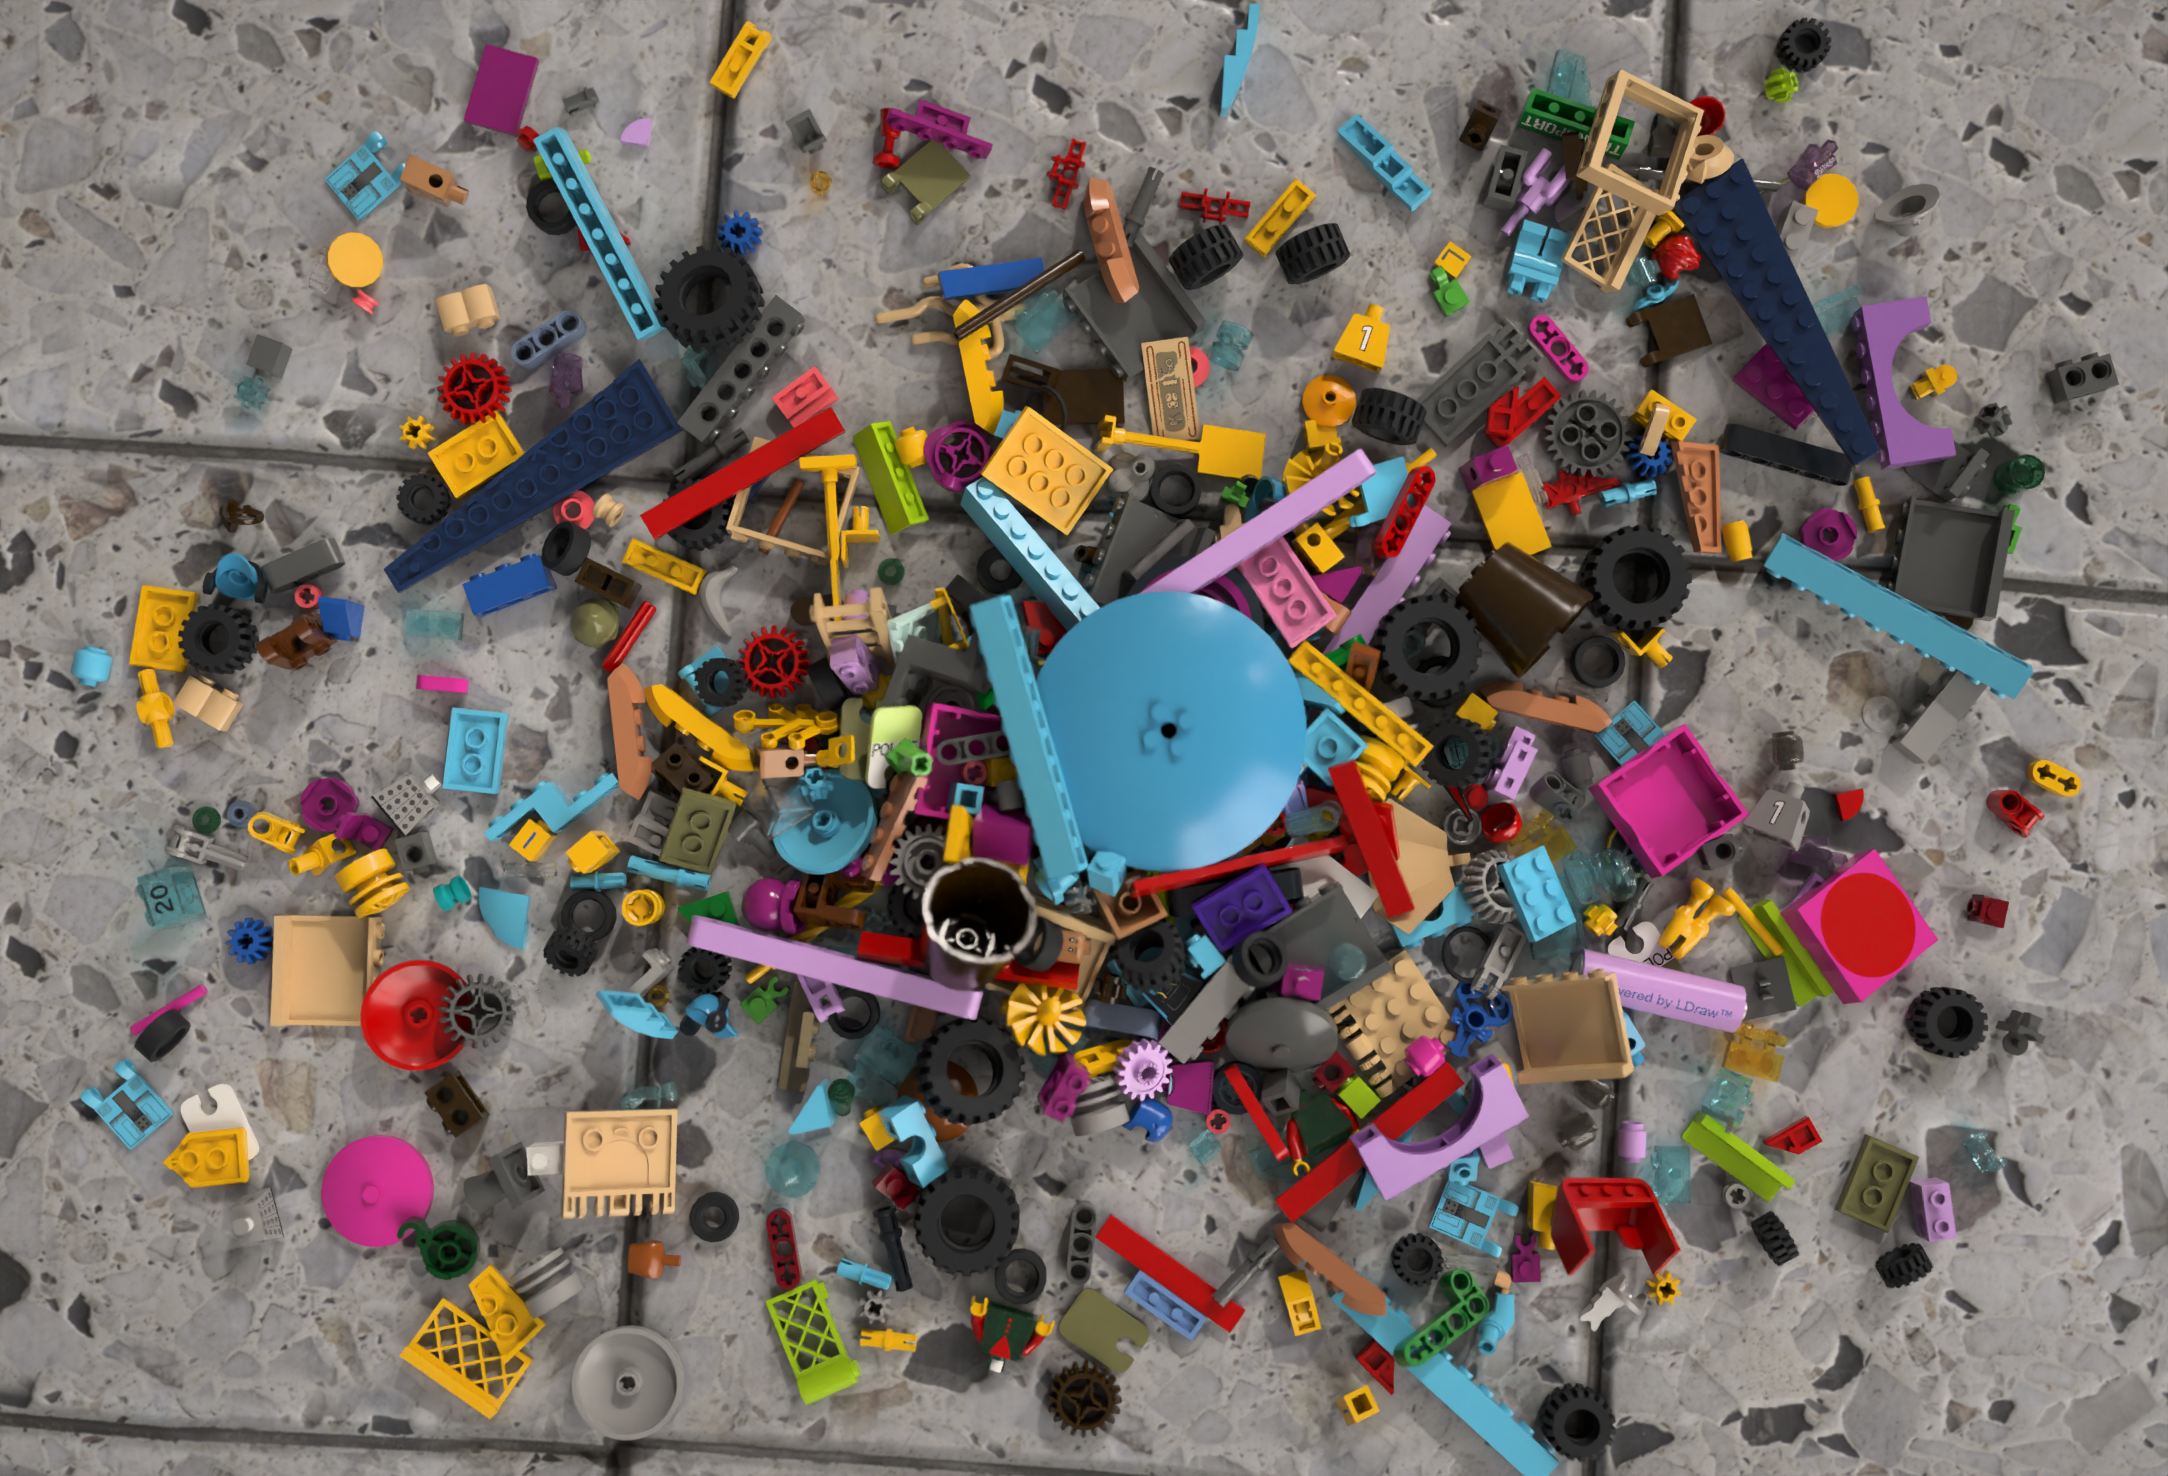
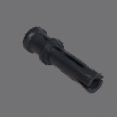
[872,1205,914,1292]

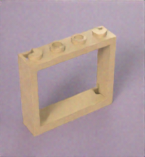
[1576,69,1704,216]
[726,436,860,566]

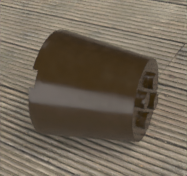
[1455,541,1593,679]
[920,858,1037,991]

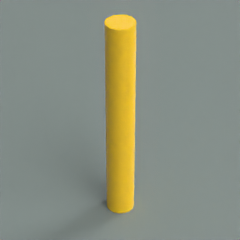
[934,587,954,646]
[1722,887,1784,956]

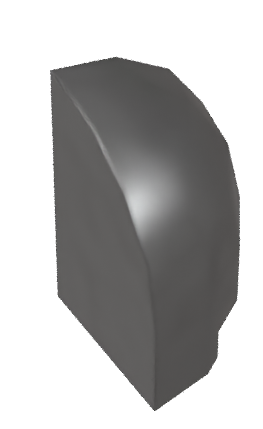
[1554,188,1599,231]

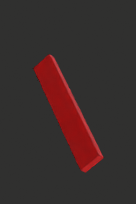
[1328,758,1415,918]
[1095,1214,1246,1333]

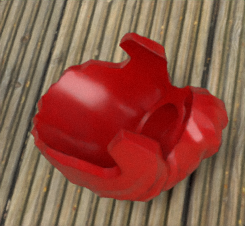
[1650,235,1701,280]

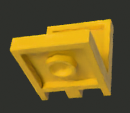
[944,805,1030,884]

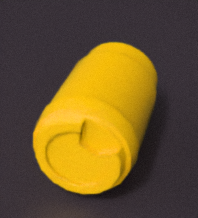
[1721,520,1753,562]

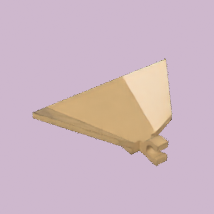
[1367,798,1471,935]

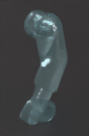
[618,1081,678,1110]

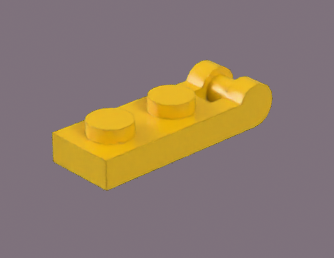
[710,21,772,99]
[1073,1039,1138,1079]

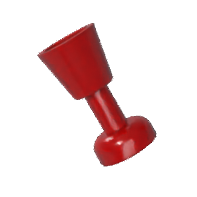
[872,108,903,170]

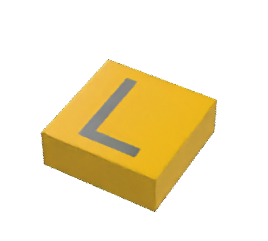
[1433,241,1472,280]

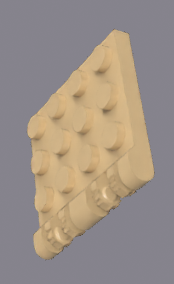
[1326,949,1457,1099]
[560,1108,677,1219]

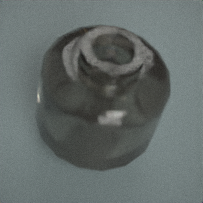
[1766,731,1805,771]
[1573,1079,1616,1110]
[1555,1110,1598,1151]

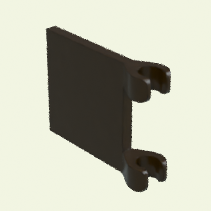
[1626,294,1712,368]

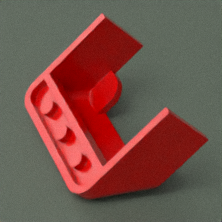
[1550,1178,1681,1276]

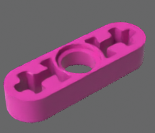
[1527,315,1589,383]

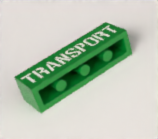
[1517,87,1635,160]

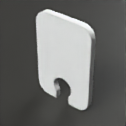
[180,1083,259,1160]

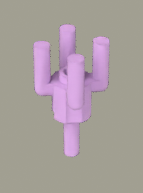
[1501,148,1571,237]

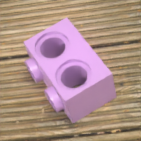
[830,633,879,695]
[1909,1177,1957,1242]

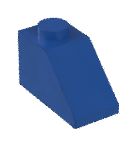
[318,596,365,641]

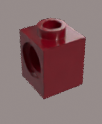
[1311,1050,1356,1093]

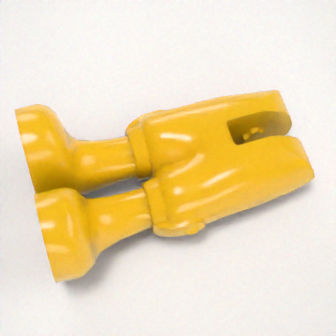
[1657,878,1736,961]

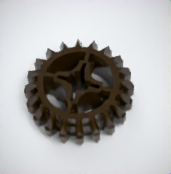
[1047,1360,1122,1438]

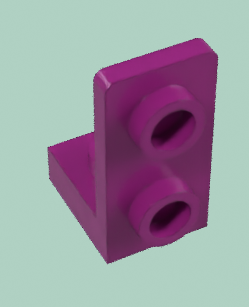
[334,812,394,851]

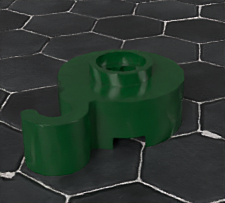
[397,1216,481,1280]

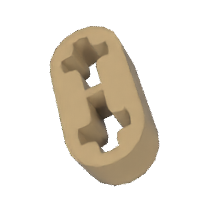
[1639,403,1670,456]

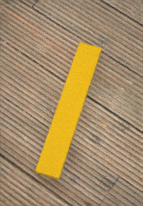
[1287,640,1433,767]

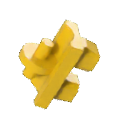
[1909,364,1957,400]

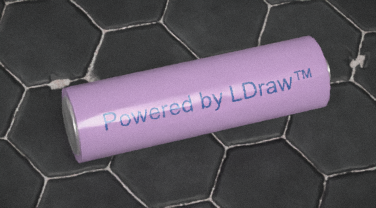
[1572,948,1747,1033]

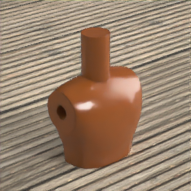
[628,1240,682,1279]

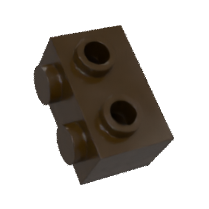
[651,742,714,799]

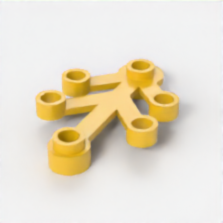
[733,703,840,749]

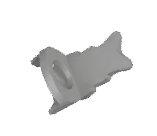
[1578,1274,1648,1332]

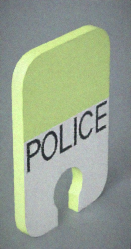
[865,706,922,789]

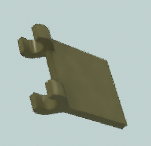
[881,140,971,226]

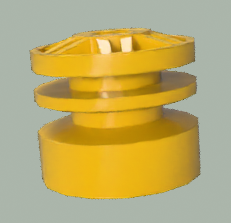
[1356,735,1404,802]
[334,849,410,918]

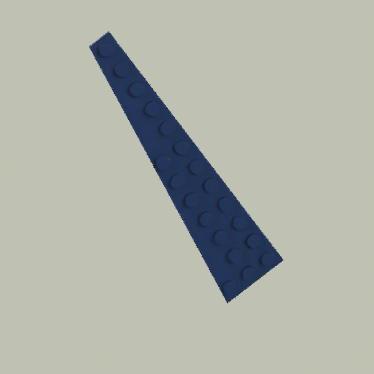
[1673,158,1880,468]
[384,359,682,593]

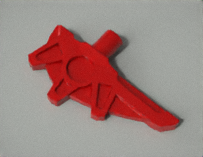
[1541,470,1622,517]

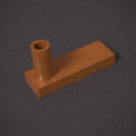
[1345,642,1381,694]

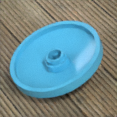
[772,769,878,875]

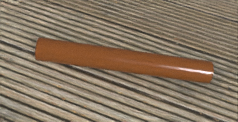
[758,479,805,555]

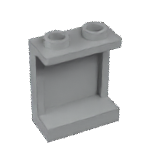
[596,948,675,999]

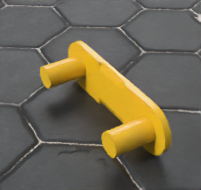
[930,589,969,651]

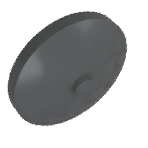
[1226,998,1338,1073]

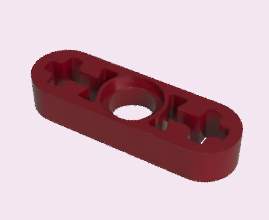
[766,1208,802,1290]

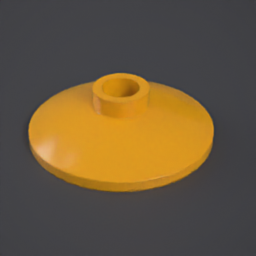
[1302,375,1356,427]

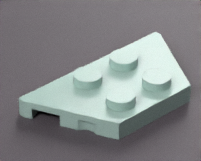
[887,599,952,666]

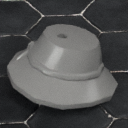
[1874,183,1941,237]

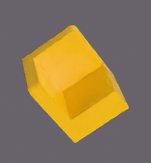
[1302,419,1341,452]

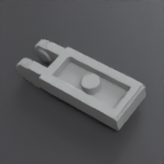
[1471,922,1527,1000]

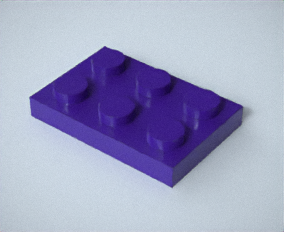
[1192,863,1293,953]

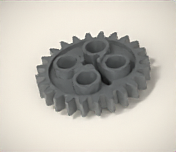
[1542,390,1632,478]

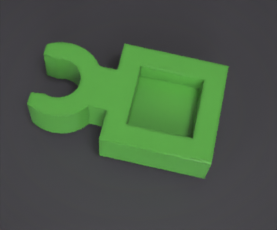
[739,976,790,1024]

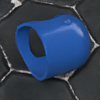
[1121,1094,1173,1142]

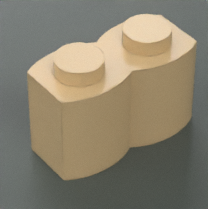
[435,284,501,337]
[173,674,244,732]

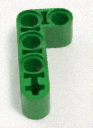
[1394,1269,1489,1367]

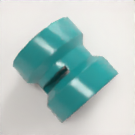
[433,875,472,912]

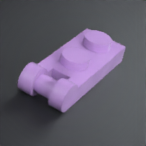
[796,941,846,1023]

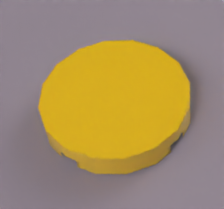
[1803,174,1859,228]
[326,233,383,287]

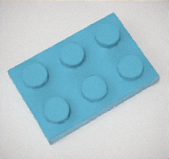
[442,707,509,794]
[1497,845,1576,943]

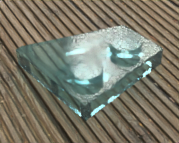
[1547,49,1596,108]

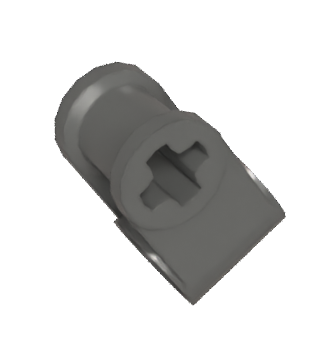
[1529,771,1585,823]

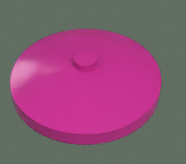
[321,1135,434,1247]

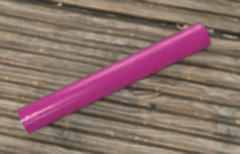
[130,984,208,1036]

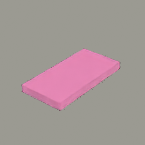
[1237,536,1338,648]

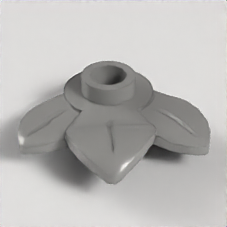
[1107,452,1156,502]

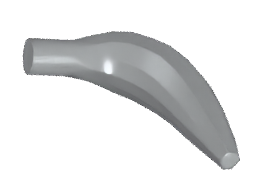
[699,563,739,637]

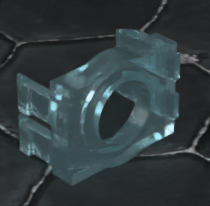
[1963,1132,2007,1173]

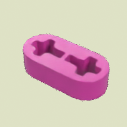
[416,675,469,693]

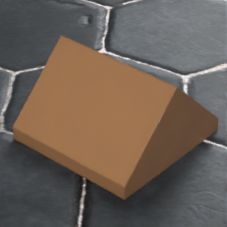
[1093,869,1168,940]

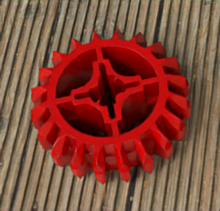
[436,352,512,425]
[736,625,811,699]

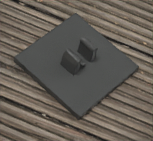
[1729,956,1797,1021]

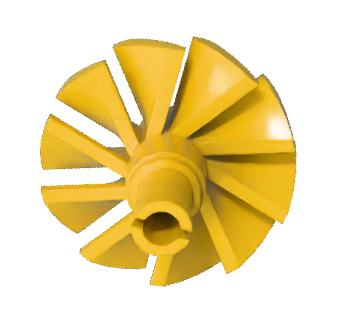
[1282,442,1360,516]
[1006,983,1086,1056]

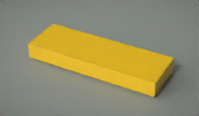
[1244,178,1316,258]
[621,538,708,596]

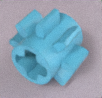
[799,766,834,802]

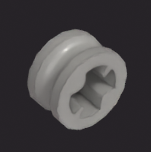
[1721,1182,1750,1209]

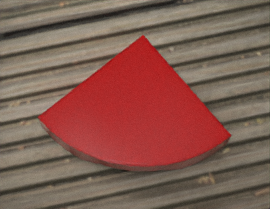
[1834,788,1864,821]

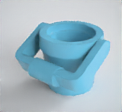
[1033,856,1080,905]

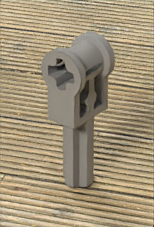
[165,825,249,871]

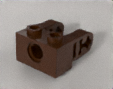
[256,612,338,671]
[794,870,875,931]

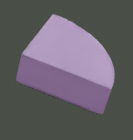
[620,118,653,148]

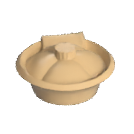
[1686,135,1734,184]

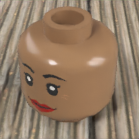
[1057,926,1092,964]

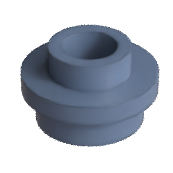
[227,800,256,828]

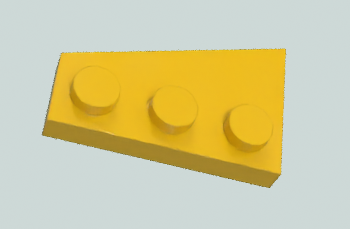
[469,1264,547,1365]

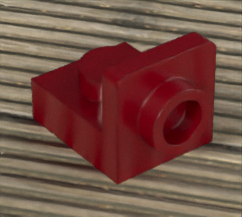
[1966,894,2009,928]
[872,1162,920,1211]

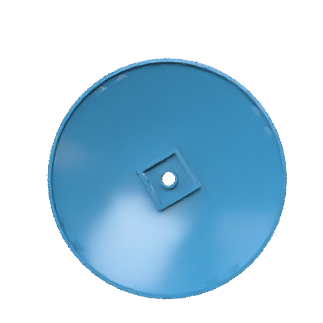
[1036,591,1307,872]

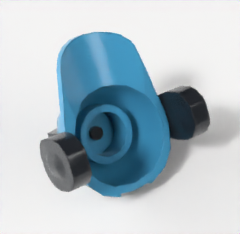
[1239,474,1288,522]
[202,553,268,604]
[680,991,739,1038]

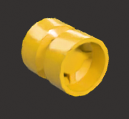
[621,889,665,926]

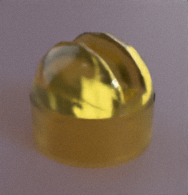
[809,171,832,195]
[648,985,670,1007]

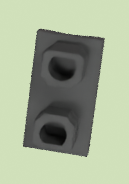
[1996,1010,2046,1056]

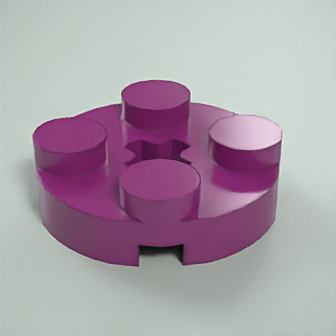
[1798,508,1857,562]
[300,778,359,832]

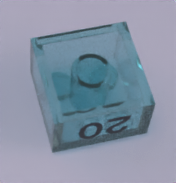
[137,866,208,930]

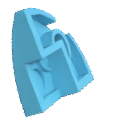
[479,887,531,949]

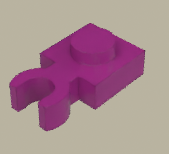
[1510,1233,1541,1283]

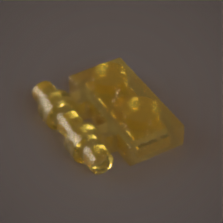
[1507,811,1577,864]
[1721,1022,1788,1083]

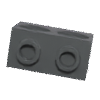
[2046,352,2119,404]

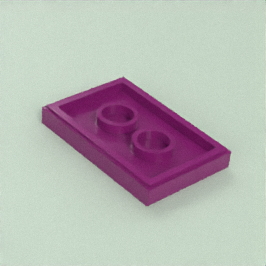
[464,44,539,137]

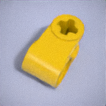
[248,811,306,854]

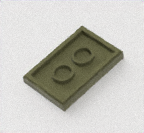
[658,787,736,875]
[1834,1134,1919,1233]

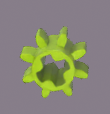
[1764,67,1798,104]

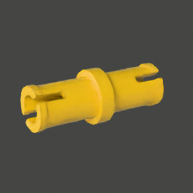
[1853,476,1885,533]
[860,1328,917,1352]

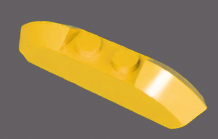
[953,299,1004,435]
[643,684,754,771]

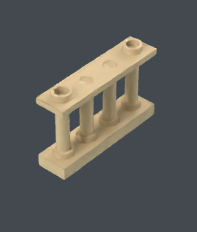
[810,587,896,669]

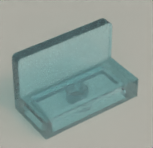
[1812,283,1864,335]

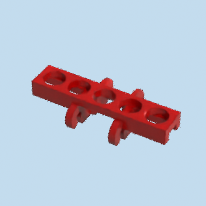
[1046,138,1086,210]
[1179,188,1251,225]

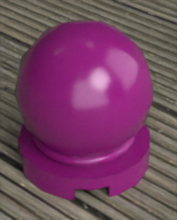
[741,878,807,935]

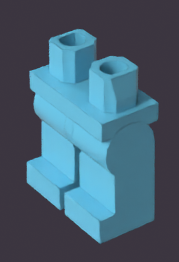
[1505,219,1572,304]

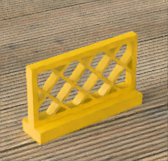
[399,1297,533,1419]

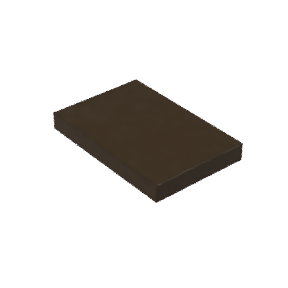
[1042,369,1125,426]

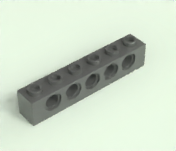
[677,295,805,447]

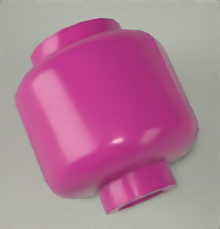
[1403,1035,1446,1077]

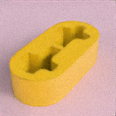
[2026,760,2081,797]

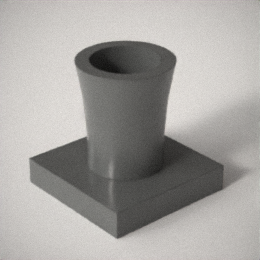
[464,1142,545,1214]

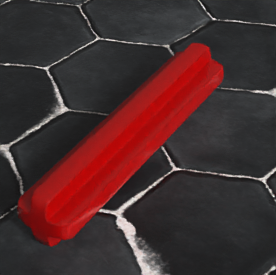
[601,601,656,673]

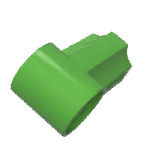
[885,738,933,776]

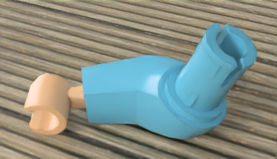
[1478,1270,1515,1355]

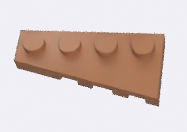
[1671,441,1722,554]
[861,772,928,882]

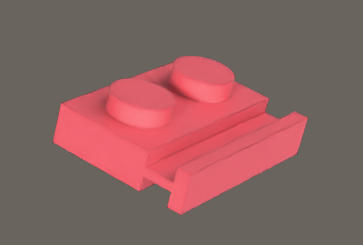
[772,366,839,428]

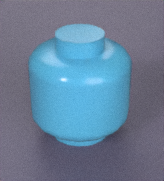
[71,646,113,687]

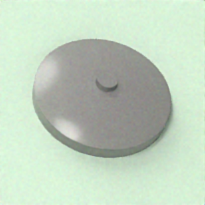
[571,1325,684,1440]

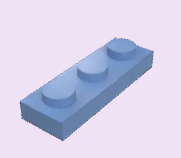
[1124,1269,1207,1341]

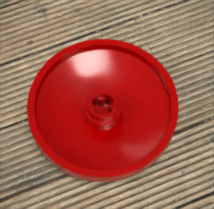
[360,959,476,1071]

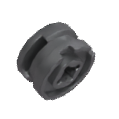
[1440,807,1482,845]

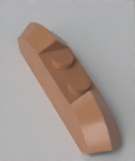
[1083,177,1139,303]
[607,663,652,800]
[1478,681,1613,734]
[1273,1222,1387,1316]

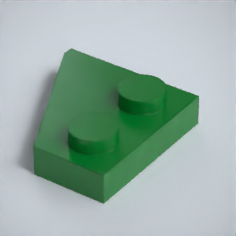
[677,891,740,926]

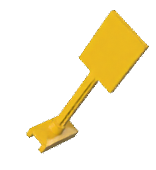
[1094,415,1266,479]
[799,454,857,621]

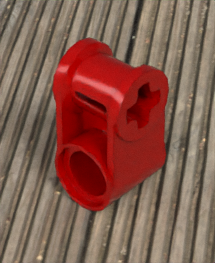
[1986,790,2045,838]

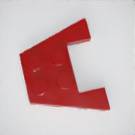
[1306,785,1400,876]

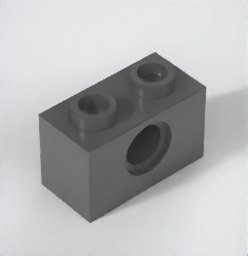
[1482,145,1528,213]

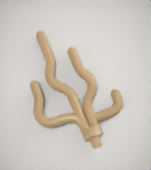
[874,264,1025,359]

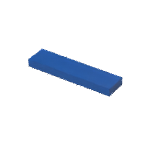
[937,258,1045,301]

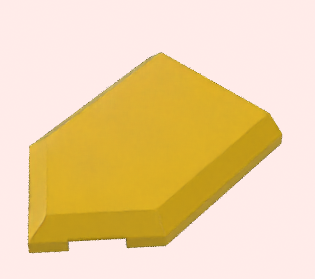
[163,1127,250,1188]

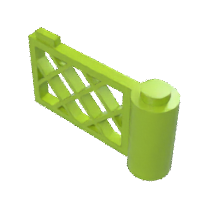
[765,1278,862,1405]

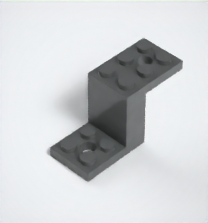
[880,628,992,708]

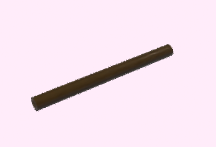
[952,249,1086,342]

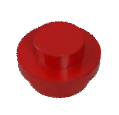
[516,126,539,152]
[1462,784,1489,811]

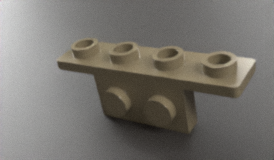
[779,980,820,1092]

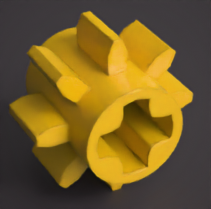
[399,416,435,450]
[1583,903,1618,937]
[1645,1270,1682,1306]

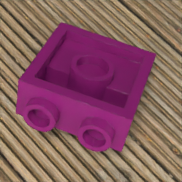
[1037,1051,1090,1123]

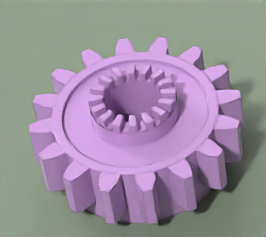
[1113,1039,1173,1101]

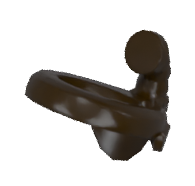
[218,499,264,533]

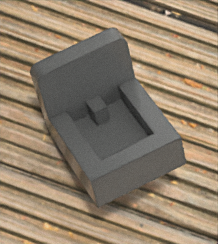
[786,109,827,155]

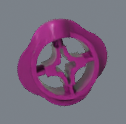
[924,420,993,492]

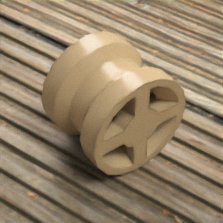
[592,493,626,528]

